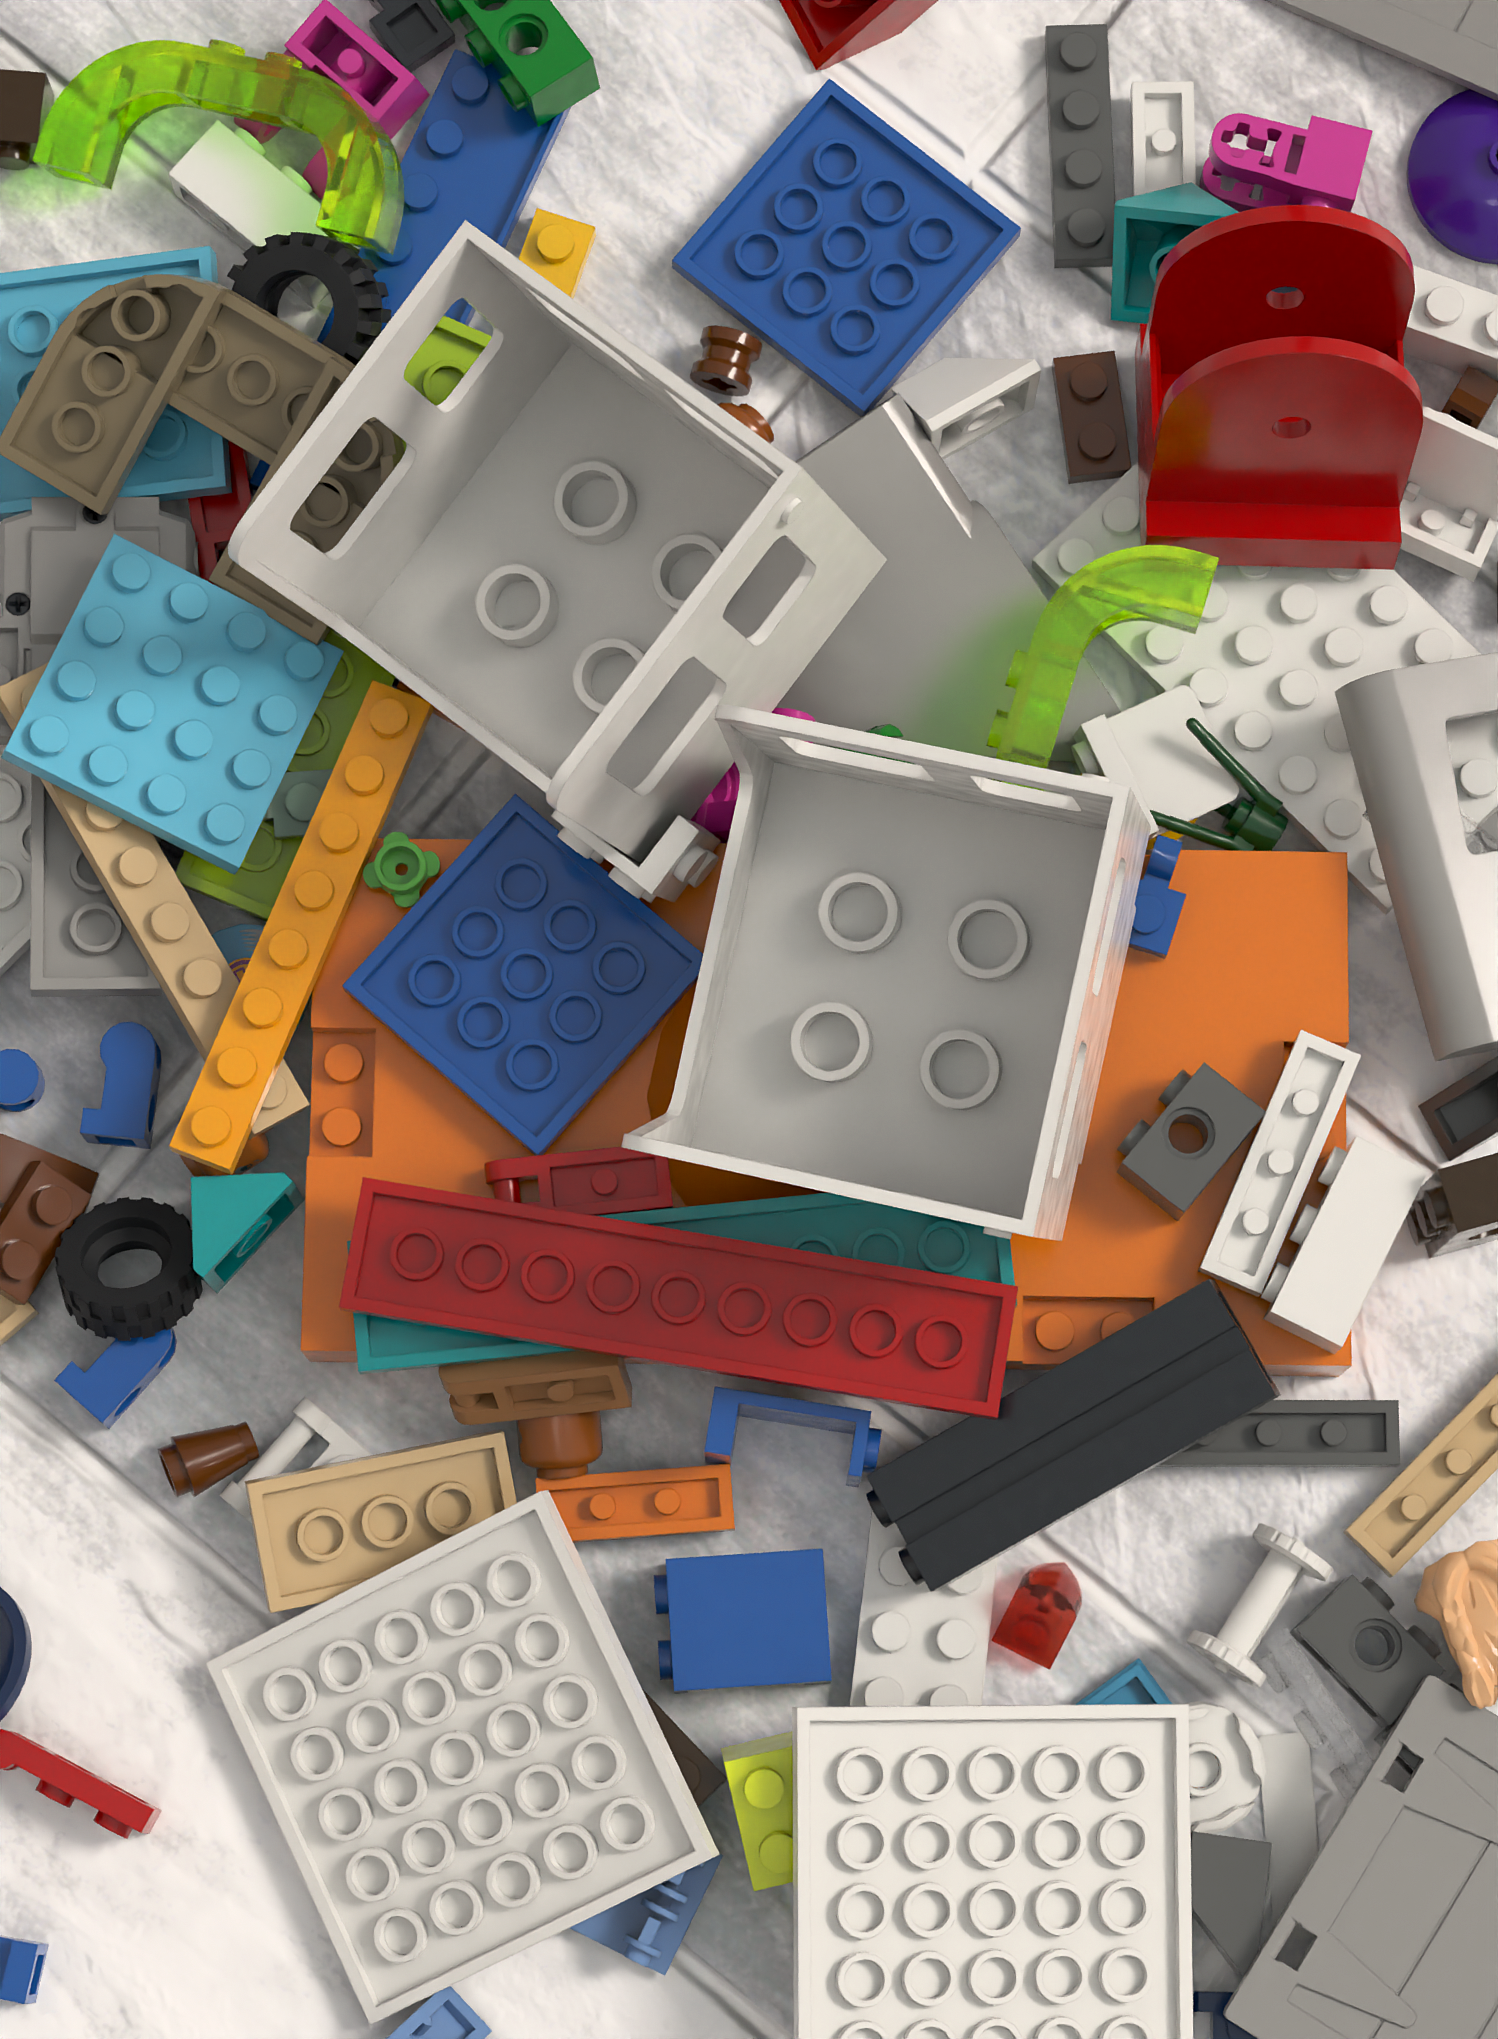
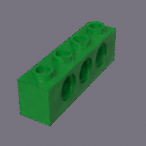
[435,0,600,127]

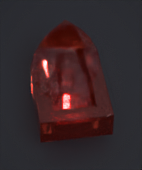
[991,1562,1082,1670]

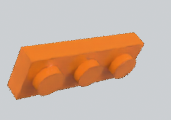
[535,1464,735,1543]

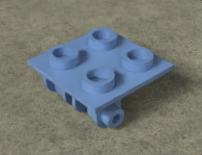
[570,1854,723,1976]

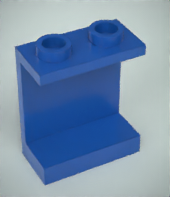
[704,1386,882,1487]
[654,1549,832,1694]

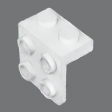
[1400,406,1498,582]
[1071,685,1239,840]
[551,809,721,903]

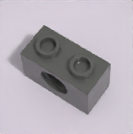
[1117,1062,1266,1221]
[1289,1575,1446,1728]

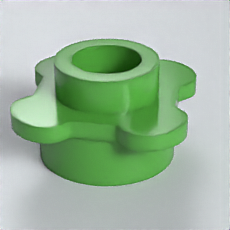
[363,832,440,908]

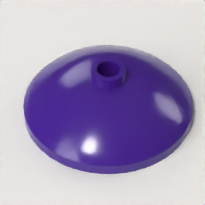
[1406,89,1498,265]

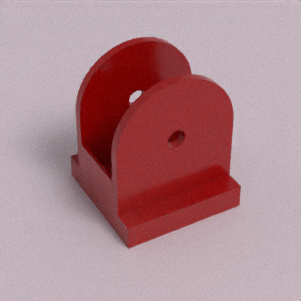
[1135,205,1423,570]

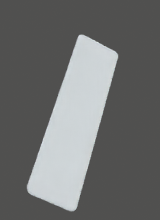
[1258,1732,1319,1940]

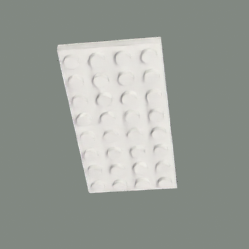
[1032,462,1498,915]

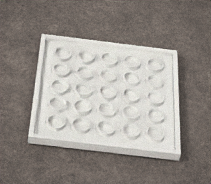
[205,1490,720,2025]
[792,1704,1193,2039]

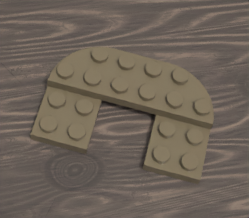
[0,274,405,645]

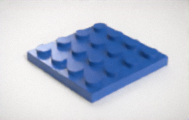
[672,78,1021,417]
[342,794,703,1156]

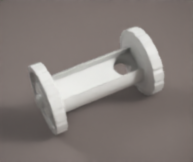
[1186,1523,1333,1688]

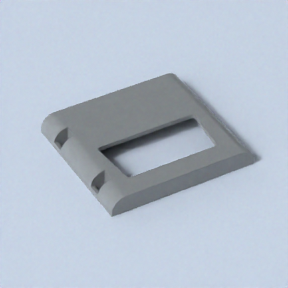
[1335,652,1498,1062]

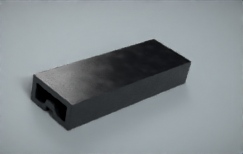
[866,1279,1281,1592]

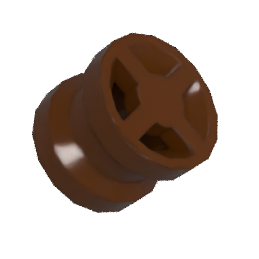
[690,325,762,397]

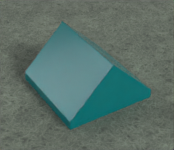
[191,1172,305,1294]

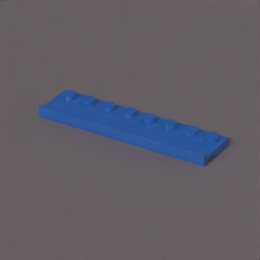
[250,49,572,491]

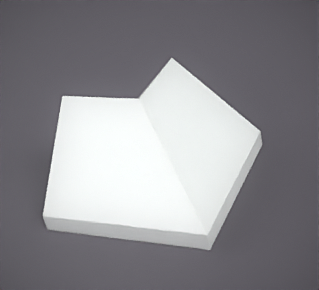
[891,358,1041,460]

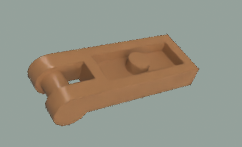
[438,1351,632,1425]

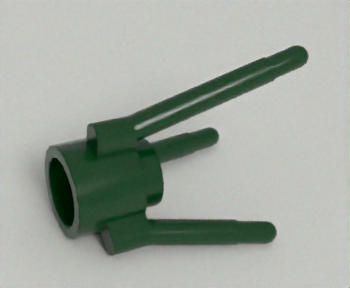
[1150,718,1289,851]

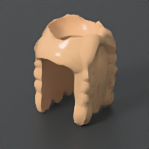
[1414,1539,1498,1709]

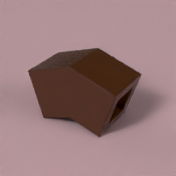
[1441,365,1498,429]

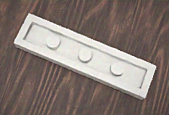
[1198,1030,1361,1297]

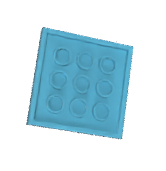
[0,246,232,522]
[1,534,344,875]

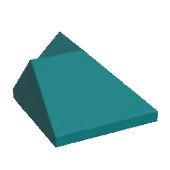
[1111,182,1238,324]

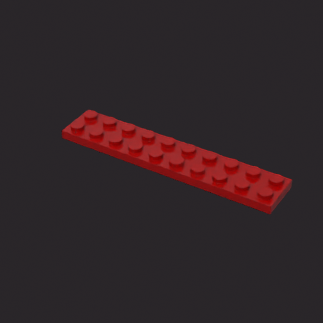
[339,1177,1018,1420]

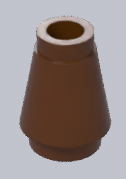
[158,1421,260,1497]

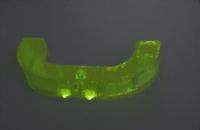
[33,39,404,255]
[986,545,1219,791]

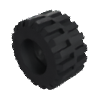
[227,232,391,365]

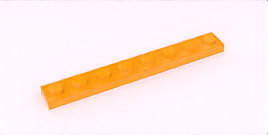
[169,680,433,1175]

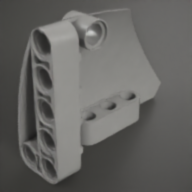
[775,393,1121,763]

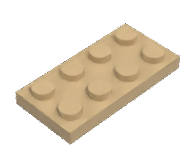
[244,1429,517,1613]

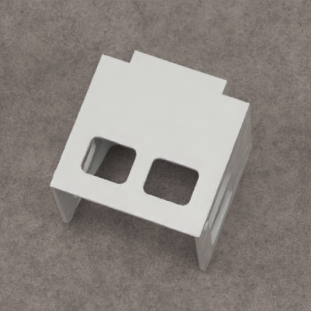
[228,220,887,864]
[621,705,1151,1241]

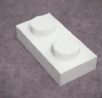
[1130,81,1196,196]

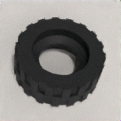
[55,1197,203,1341]

